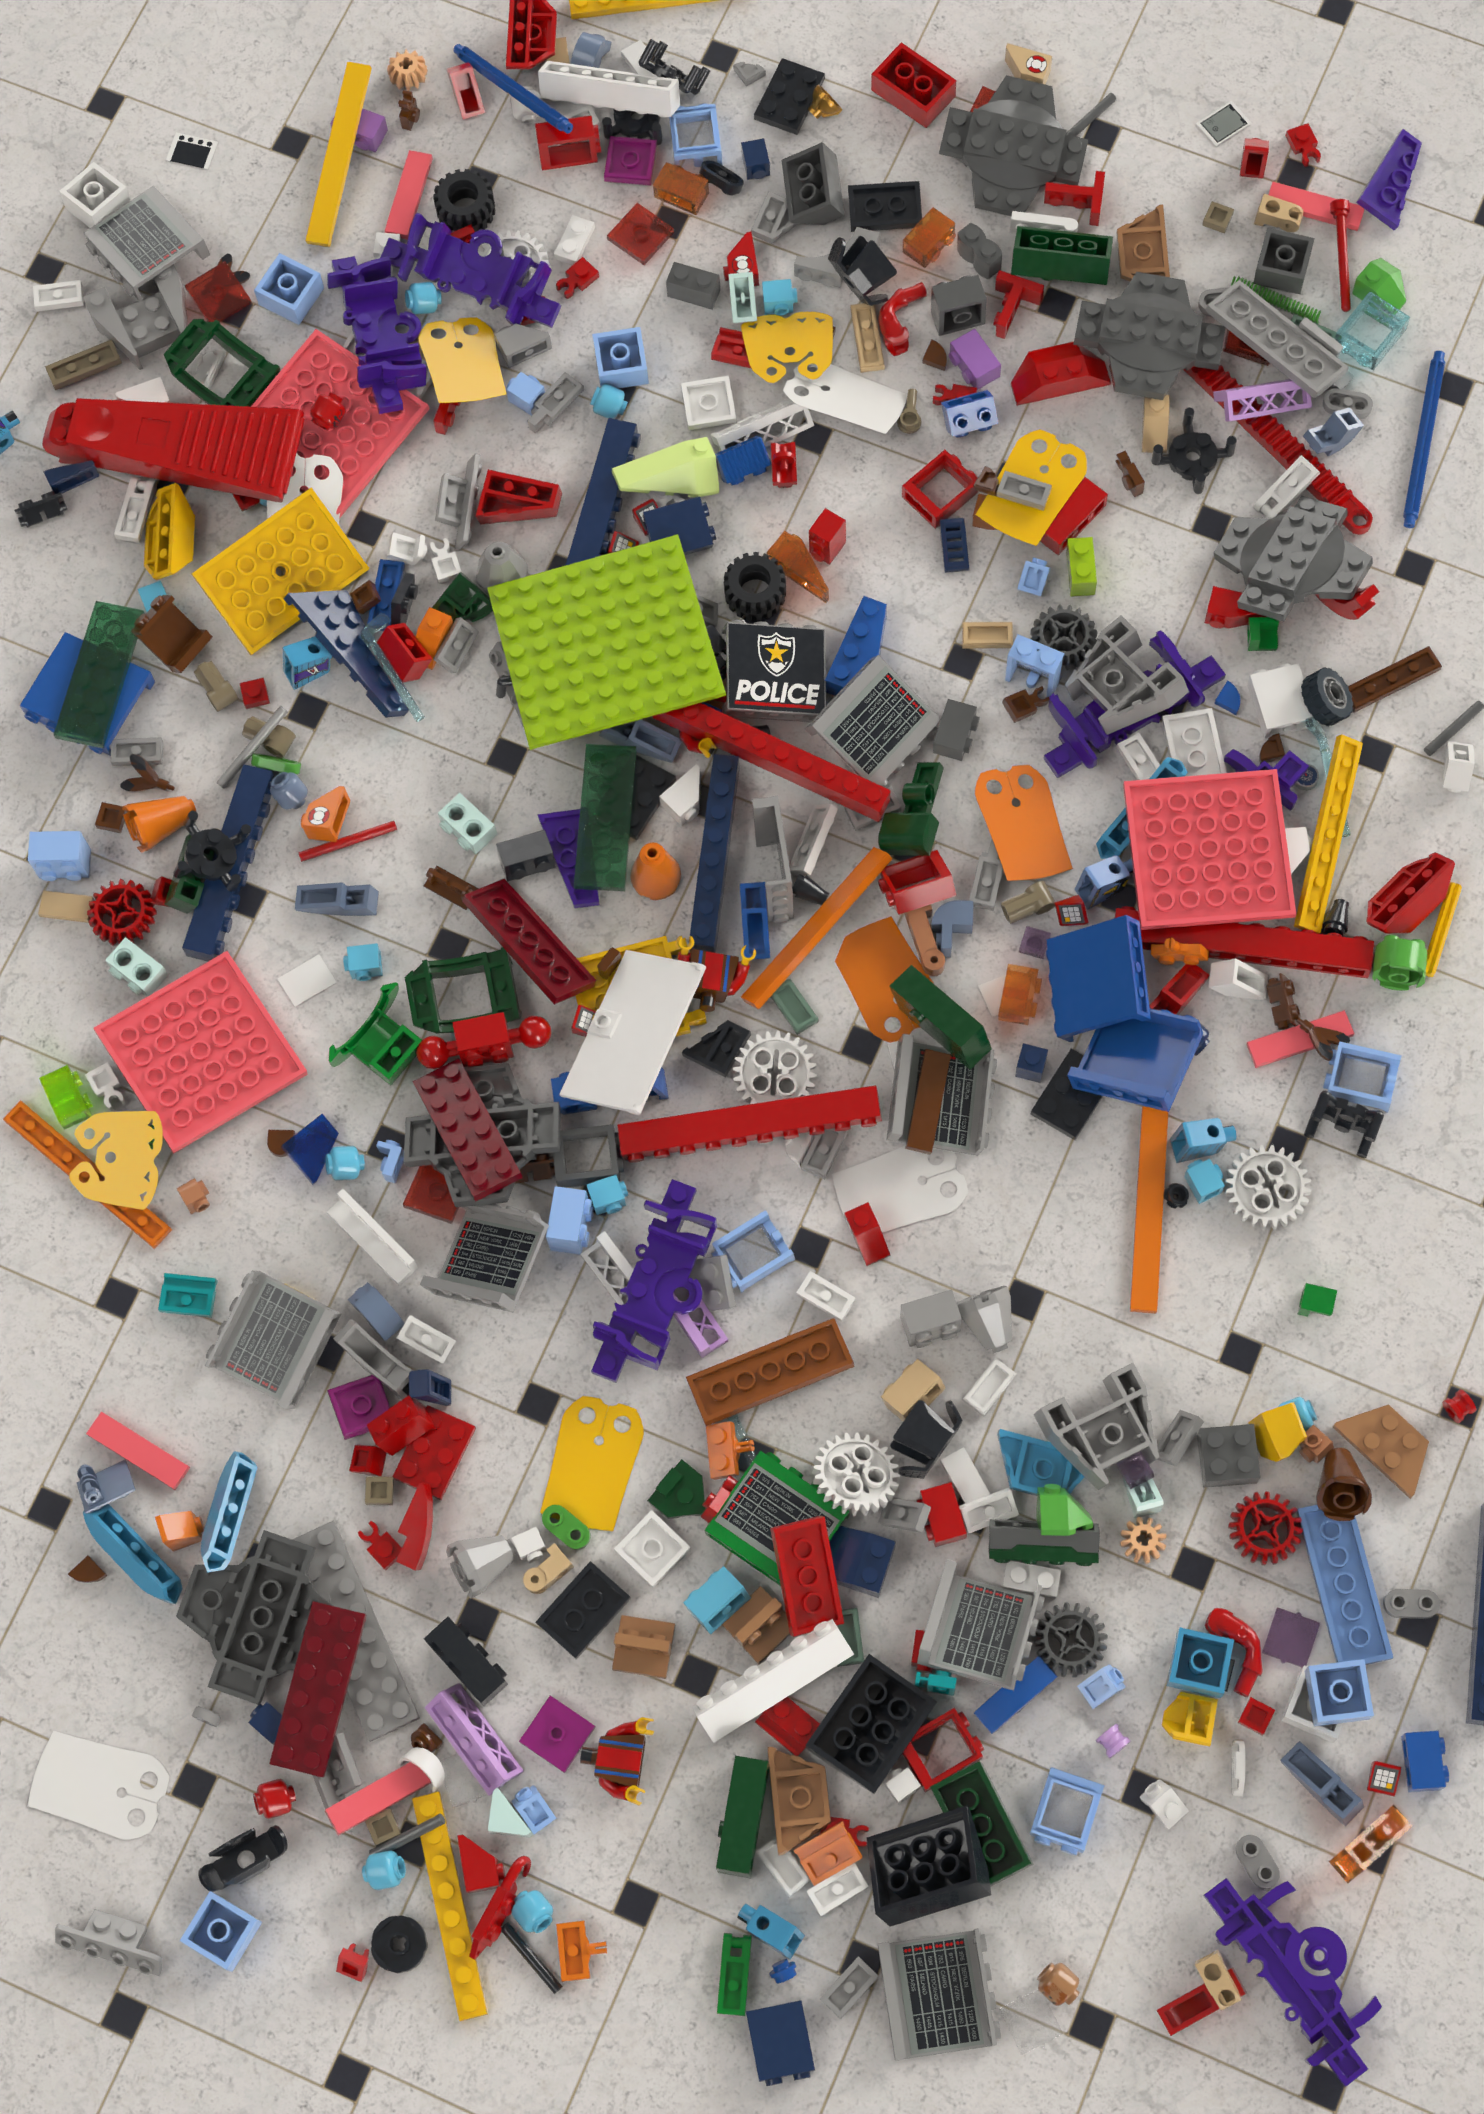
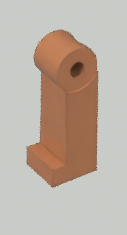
[904,904,945,976]

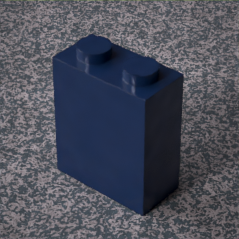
[642,496,716,555]
[746,2000,815,2086]

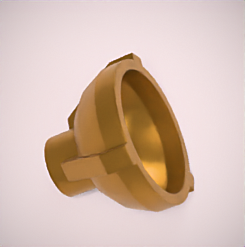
[808,85,842,119]

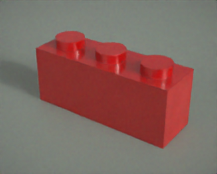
[1040,477,1108,556]

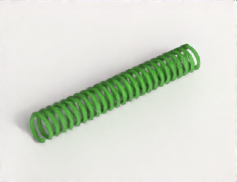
[1231,276,1321,324]

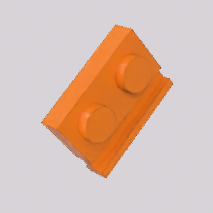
[793,1821,863,1886]

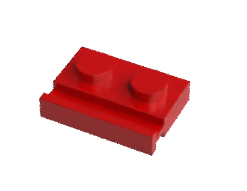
[711,327,752,369]
[755,1697,820,1757]

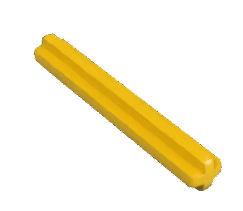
[1426,882,1462,977]

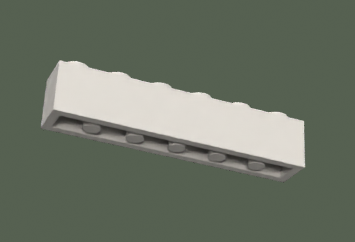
[538,61,680,118]
[692,1619,854,1743]

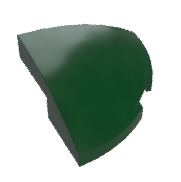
[432,572,493,623]

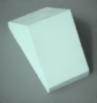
[728,272,757,324]
[1123,1471,1164,1519]
[488,1787,533,1838]

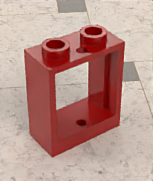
[535,116,601,171]
[902,450,978,529]
[878,850,956,915]
[902,1707,984,1793]

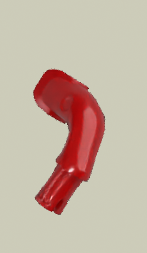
[878,282,927,356]
[1205,1608,1263,1698]

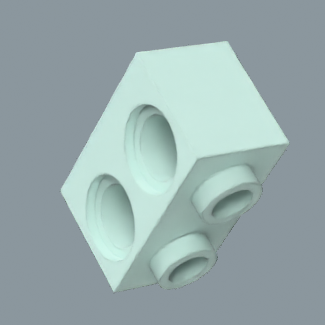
[438,793,497,855]
[105,937,168,997]

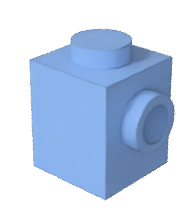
[506,372,545,416]

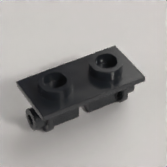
[14,491,68,528]

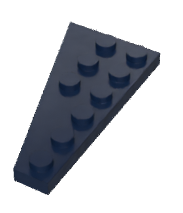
[284,590,409,718]

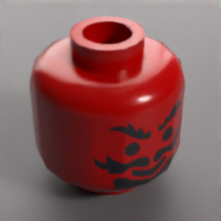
[310,392,346,431]

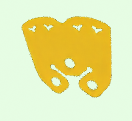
[741,311,833,383]
[69,1111,163,1210]

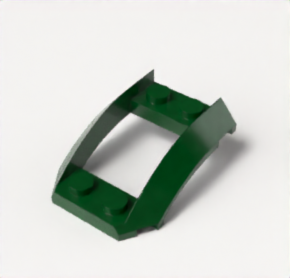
[164,319,280,407]
[404,947,522,1034]

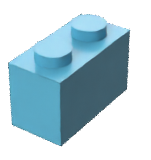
[683,1566,751,1635]

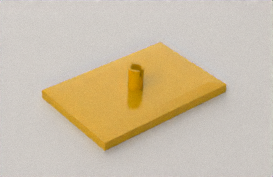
[191,487,370,655]

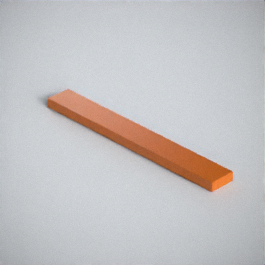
[741,847,892,1009]
[3,1100,172,1249]
[1130,1107,1168,1314]

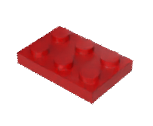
[392,1405,476,1500]

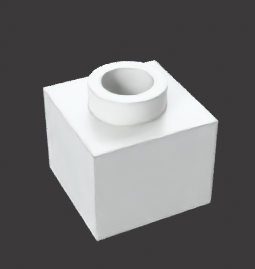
[512,1527,547,1563]
[885,1767,921,1804]

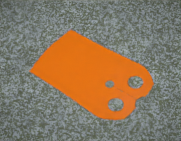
[975,765,1073,881]
[835,916,934,1043]

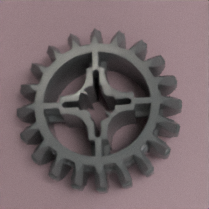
[1030,604,1098,671]
[1033,1602,1108,1678]

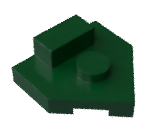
[647,1459,706,1519]

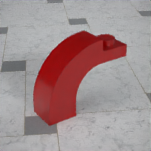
[1315,584,1380,620]

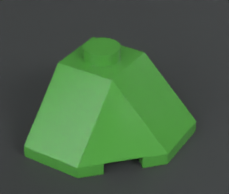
[1352,258,1406,320]
[1036,1484,1093,1536]

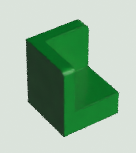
[1247,617,1280,651]
[1297,1283,1337,1317]

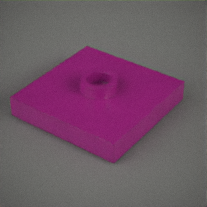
[604,136,657,186]
[327,1375,391,1440]
[519,1695,596,1773]

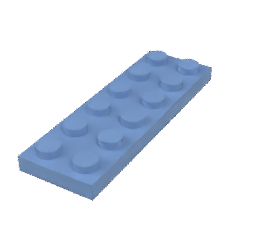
[1297,1505,1394,1665]

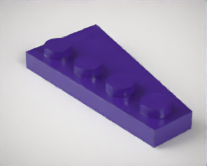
[1356,129,1422,230]
[538,808,600,909]

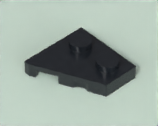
[391,572,418,625]
[682,1020,751,1078]

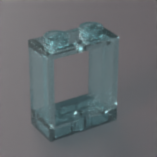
[1335,292,1410,371]

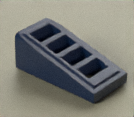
[43,461,99,494]
[939,518,969,573]
[409,1369,451,1406]

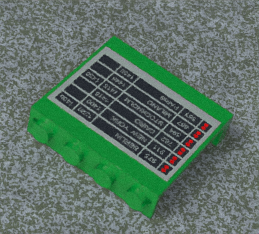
[705,1451,850,1586]

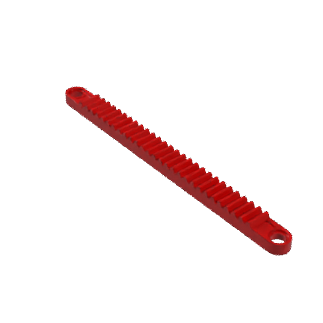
[1183,365,1373,535]

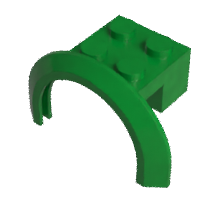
[329,982,422,1086]

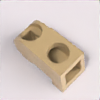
[1254,194,1304,232]
[523,1543,574,1594]
[1195,1950,1242,2011]

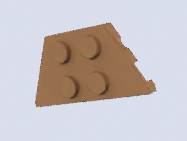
[1116,204,1170,282]
[1333,1404,1429,1499]
[767,1747,831,1856]

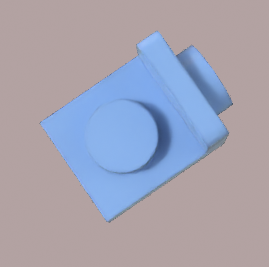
[1017,557,1051,596]
[376,1140,404,1184]
[1077,1665,1126,1709]
[511,1785,556,1834]

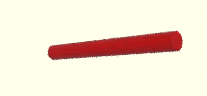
[298,821,397,862]

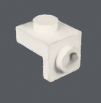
[386,532,427,566]
[1140,1780,1189,1830]

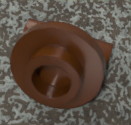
[411,1723,444,1753]

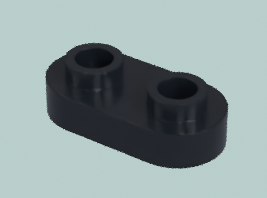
[699,160,744,196]

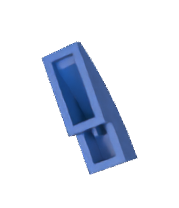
[740,882,770,960]
[974,1656,1058,1734]

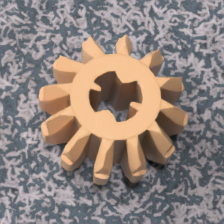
[387,49,428,91]
[1120,1517,1166,1564]

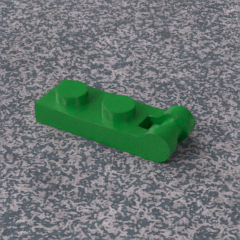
[717,1933,752,2016]

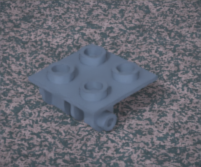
[76,1459,136,1514]

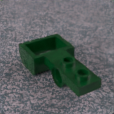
[878,762,944,856]

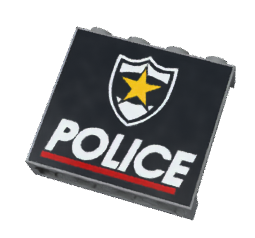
[722,620,826,722]

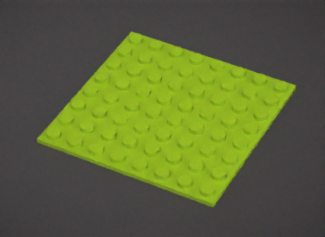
[487,534,726,750]

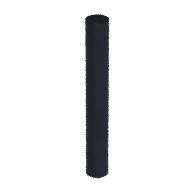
[501,1922,563,1994]

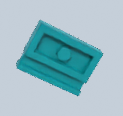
[158,1273,218,1318]
[915,1670,957,1696]

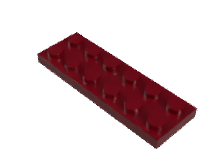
[462,878,596,1005]
[412,1058,523,1202]
[269,1601,367,1778]

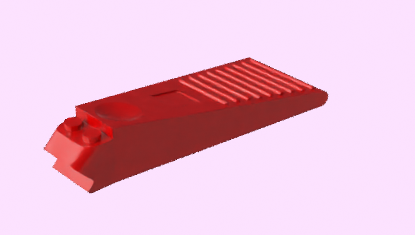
[42,398,305,503]

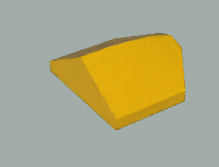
[1248,1402,1307,1462]
[1162,1692,1218,1747]

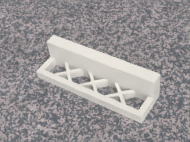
[710,399,814,451]
[327,1189,418,1286]
[580,1231,634,1305]

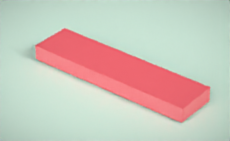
[385,150,433,240]
[1268,182,1365,231]
[1246,1010,1354,1068]
[86,1411,190,1490]
[325,1762,431,1836]

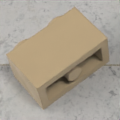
[881,1359,945,1422]

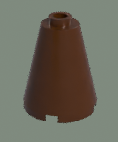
[1316,1448,1372,1521]

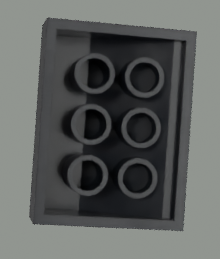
[806,1654,937,1794]
[866,1805,992,1927]

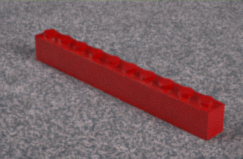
[652,703,891,822]
[1114,906,1374,979]
[617,1085,882,1162]

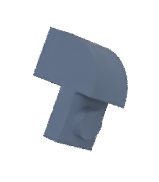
[570,32,612,68]
[1303,407,1364,456]
[931,900,974,957]
[348,1282,404,1341]

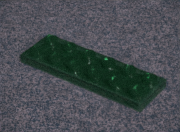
[53,601,145,748]
[574,744,637,891]

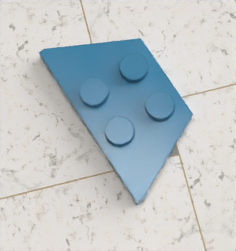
[997,1429,1084,1496]

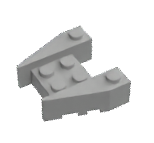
[83,264,188,370]
[1065,615,1189,735]
[1033,1363,1159,1490]

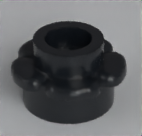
[1163,1183,1189,1209]

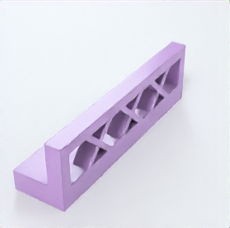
[1213,379,1312,421]
[673,1293,728,1358]
[425,1683,523,1796]

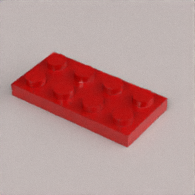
[770,1516,844,1637]

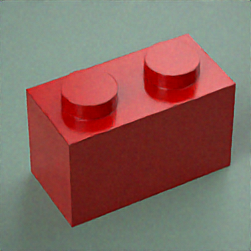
[809,508,846,565]
[374,623,432,683]
[367,1395,435,1456]
[916,1482,967,1547]

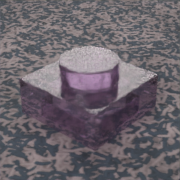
[1019,926,1051,959]
[1117,1451,1154,1489]

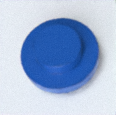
[769,1959,797,1984]

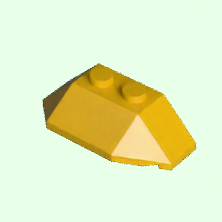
[144,483,195,580]

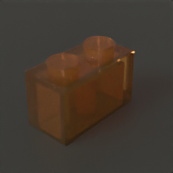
[653,162,709,215]
[903,207,956,268]
[998,964,1042,1025]

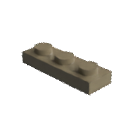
[45,339,122,391]

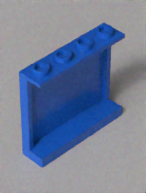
[20,632,155,756]
[1046,915,1151,1042]
[1068,1009,1204,1112]

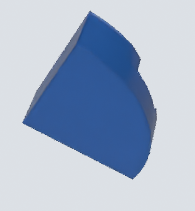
[1214,681,1241,715]

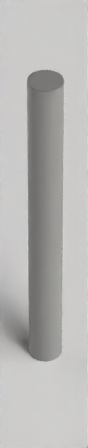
[217,706,288,788]

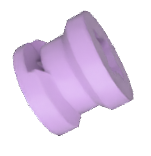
[1095,1724,1131,1758]

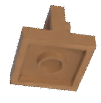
[722,1586,790,1665]
[612,1615,675,1679]

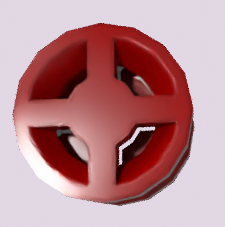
[1442,1389,1477,1424]

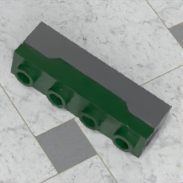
[988,1519,1100,1566]

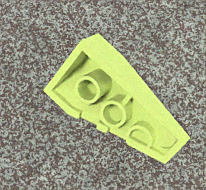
[611,437,719,498]

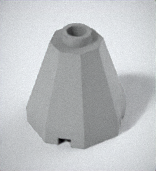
[476,542,528,596]
[957,1286,1012,1353]
[446,1535,516,1599]

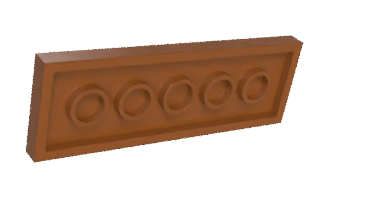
[686,1318,855,1426]

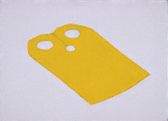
[418,317,506,403]
[975,429,1087,546]
[540,1396,644,1531]

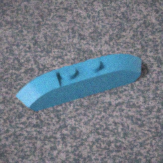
[1096,757,1188,859]
[201,1451,258,1573]
[83,1504,183,1604]

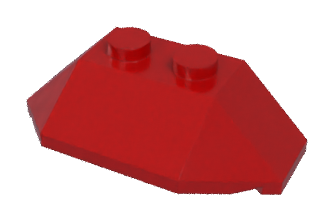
[506,0,557,69]
[1011,342,1111,406]
[1366,852,1455,934]

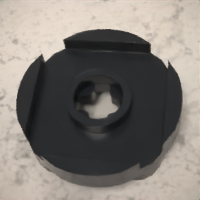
[371,1915,428,1974]

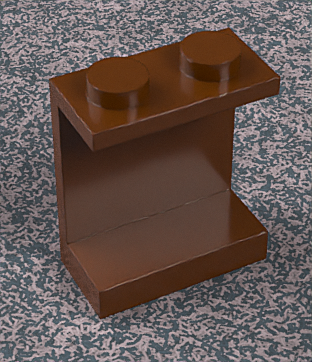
[131,595,213,673]

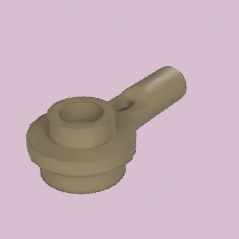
[897,389,922,434]

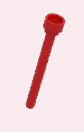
[1330,199,1351,312]

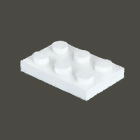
[1162,708,1226,776]

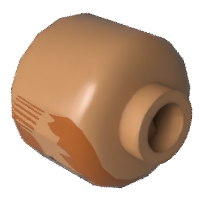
[1037,1962,1080,2006]

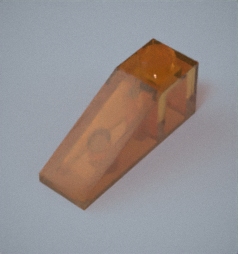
[767,531,829,603]
[1329,1804,1412,1884]

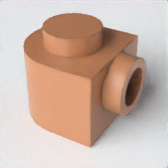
[176,1178,210,1214]
[1299,1425,1334,1463]

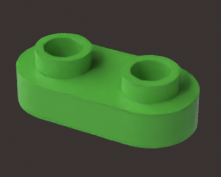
[251,753,301,774]
[542,1505,591,1550]

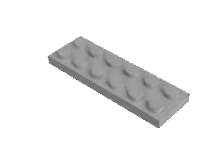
[1206,280,1349,399]

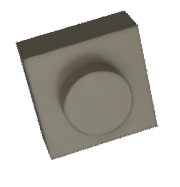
[1202,201,1234,234]
[365,1477,394,1505]
[365,1808,401,1847]

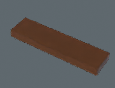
[1348,646,1442,713]
[905,1049,951,1155]

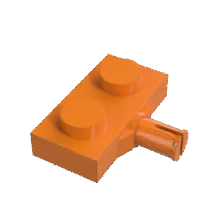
[1151,938,1209,965]
[706,1421,755,1480]
[556,1921,607,1982]

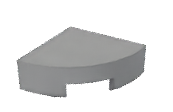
[733,62,766,86]

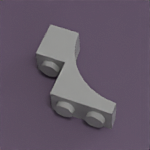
[794,227,880,288]
[333,1319,413,1400]

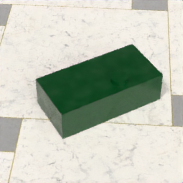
[1011,226,1113,285]
[889,965,992,1070]
[716,1755,769,1879]
[930,1761,1034,1887]

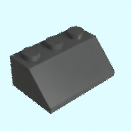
[781,142,845,225]

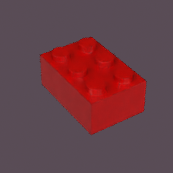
[871,42,957,128]

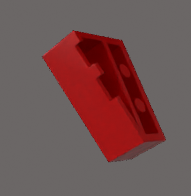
[476,469,562,525]

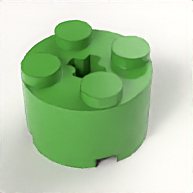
[1372,935,1428,991]

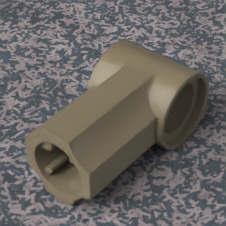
[194,661,239,712]
[242,716,296,758]
[1001,881,1055,924]

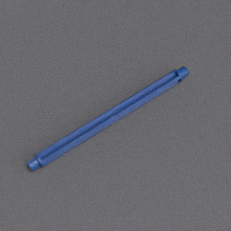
[453,44,573,133]
[1403,351,1445,528]

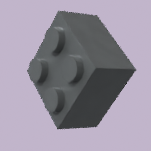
[1254,228,1315,294]
[931,275,987,336]
[1197,1424,1260,1488]

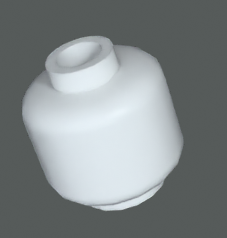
[510,86,541,124]

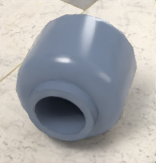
[270,772,308,810]

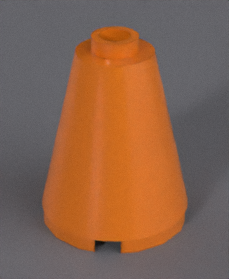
[122,796,196,853]
[630,842,681,900]

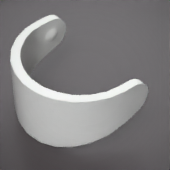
[398,1747,445,1793]

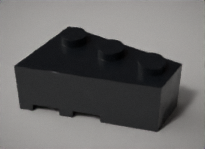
[423,1616,508,1707]

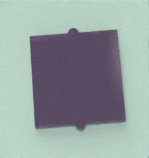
[1262,1607,1320,1668]

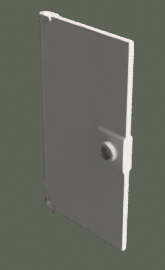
[560,950,706,1115]

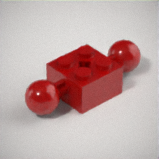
[416,1012,551,1069]

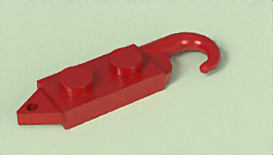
[469,1856,531,1960]

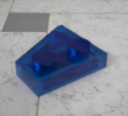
[281,1114,339,1185]

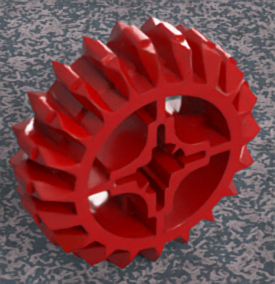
[87,878,157,946]
[1228,1491,1303,1566]

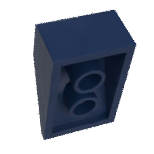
[829,1526,896,1598]

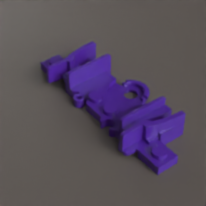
[380,213,561,328]
[327,256,427,414]
[591,1179,717,1383]

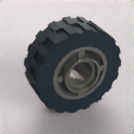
[1301,667,1353,727]

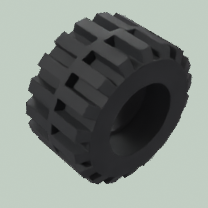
[433,169,496,232]
[724,552,786,621]

